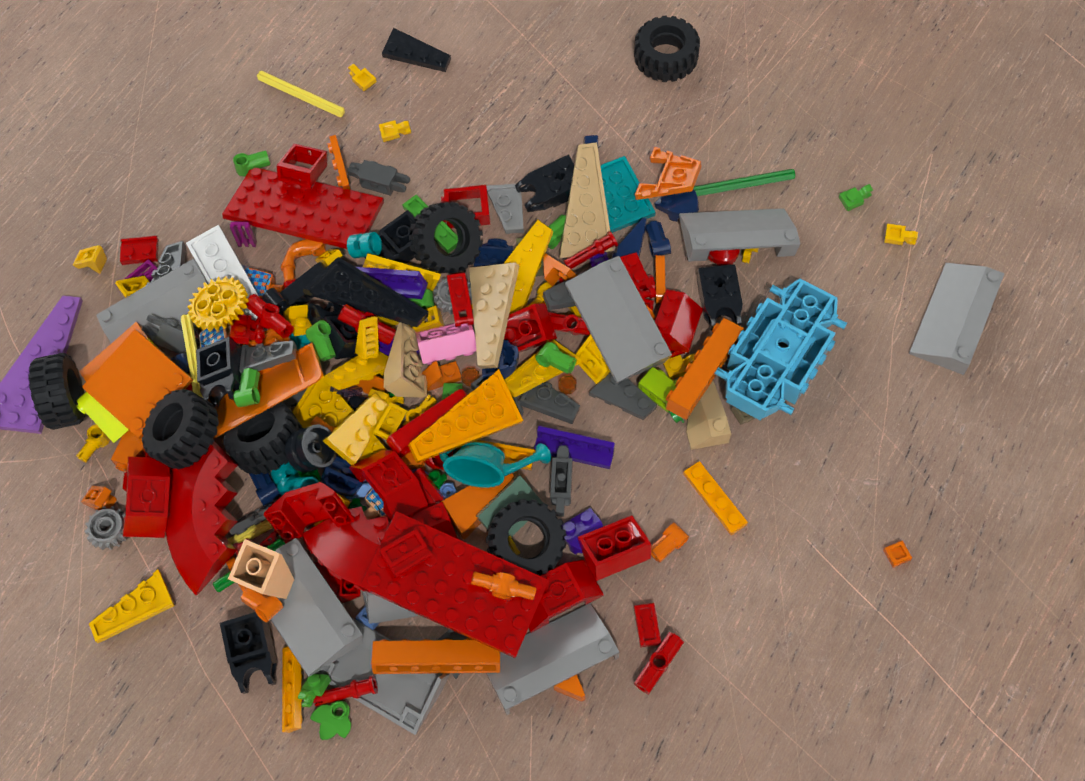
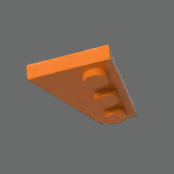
[327,135,351,190]

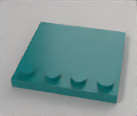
[600,156,656,233]

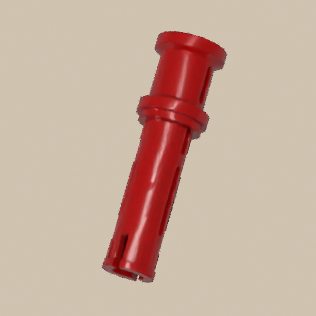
[563,231,618,269]
[313,675,378,706]

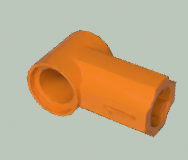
[651,523,689,563]
[241,587,283,622]

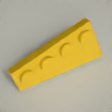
[363,254,441,292]
[324,350,389,390]
[323,393,388,465]
[89,569,175,643]

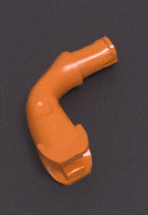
[281,239,326,282]

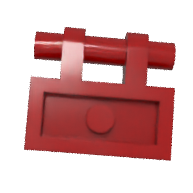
[230,314,265,345]

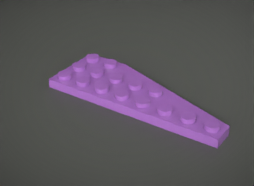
[0,296,83,434]

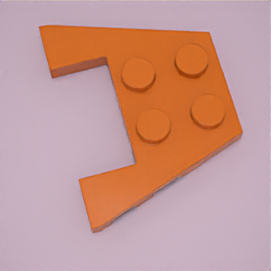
[635,147,702,200]

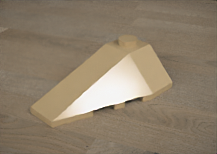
[384,322,427,398]
[686,380,731,450]

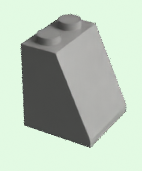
[362,591,418,624]

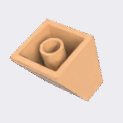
[228,539,294,599]

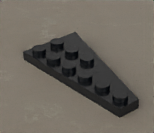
[303,257,429,327]

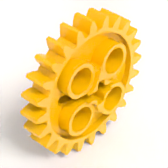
[187,276,249,332]

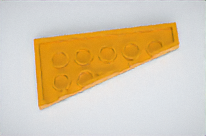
[408,369,523,463]

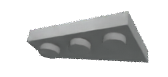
[487,184,524,234]

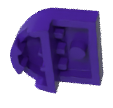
[562,508,603,555]

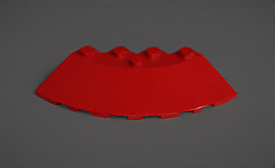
[166,441,238,595]
[303,507,390,591]

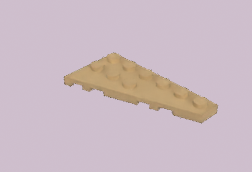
[559,142,613,259]
[469,262,519,369]

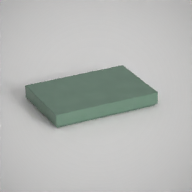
[476,475,543,537]

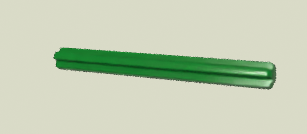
[693,169,796,196]

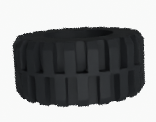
[634,15,700,82]
[409,202,483,273]
[28,353,86,430]
[142,389,219,469]
[223,402,302,475]
[486,499,567,576]

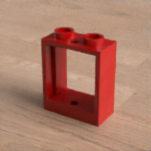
[277,144,327,188]
[441,185,491,229]

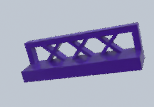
[355,266,428,299]
[534,426,615,469]

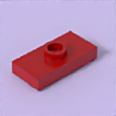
[634,603,661,648]

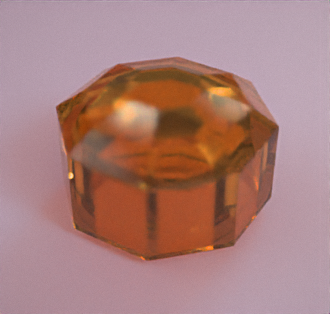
[461,367,480,386]
[559,375,577,394]

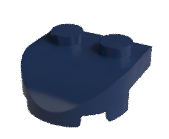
[654,189,699,222]
[474,238,513,267]
[482,340,519,381]
[322,456,363,497]

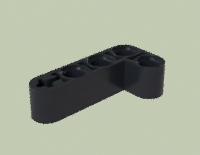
[262,262,326,317]

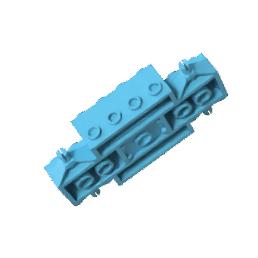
[715,279,847,421]

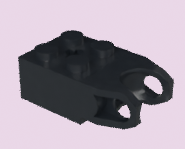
[515,154,574,212]
[364,210,416,264]
[697,264,743,331]
[307,302,368,360]
[196,337,242,410]
[220,612,277,694]

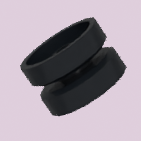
[285,424,337,473]

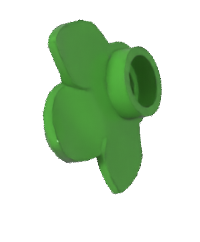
[310,701,351,740]

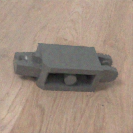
[347,160,410,196]
[142,315,200,354]
[550,445,573,517]

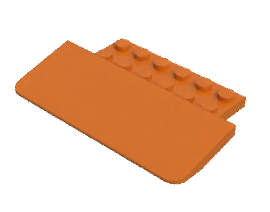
[188,329,323,439]

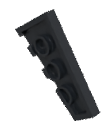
[382,28,451,72]

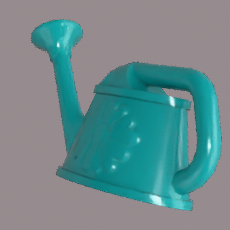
[439,442,551,488]

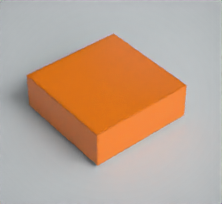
[883,540,912,568]

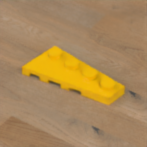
[504,340,581,398]

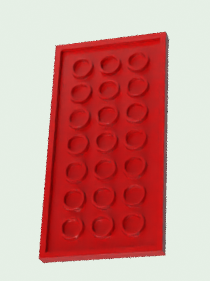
[222,168,384,249]
[359,511,549,658]

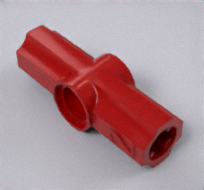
[245,294,294,339]
[338,304,396,345]
[548,312,590,336]
[634,632,684,695]

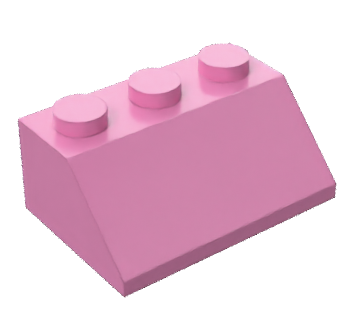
[415,323,476,365]

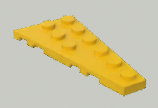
[471,220,553,314]
[293,375,387,461]

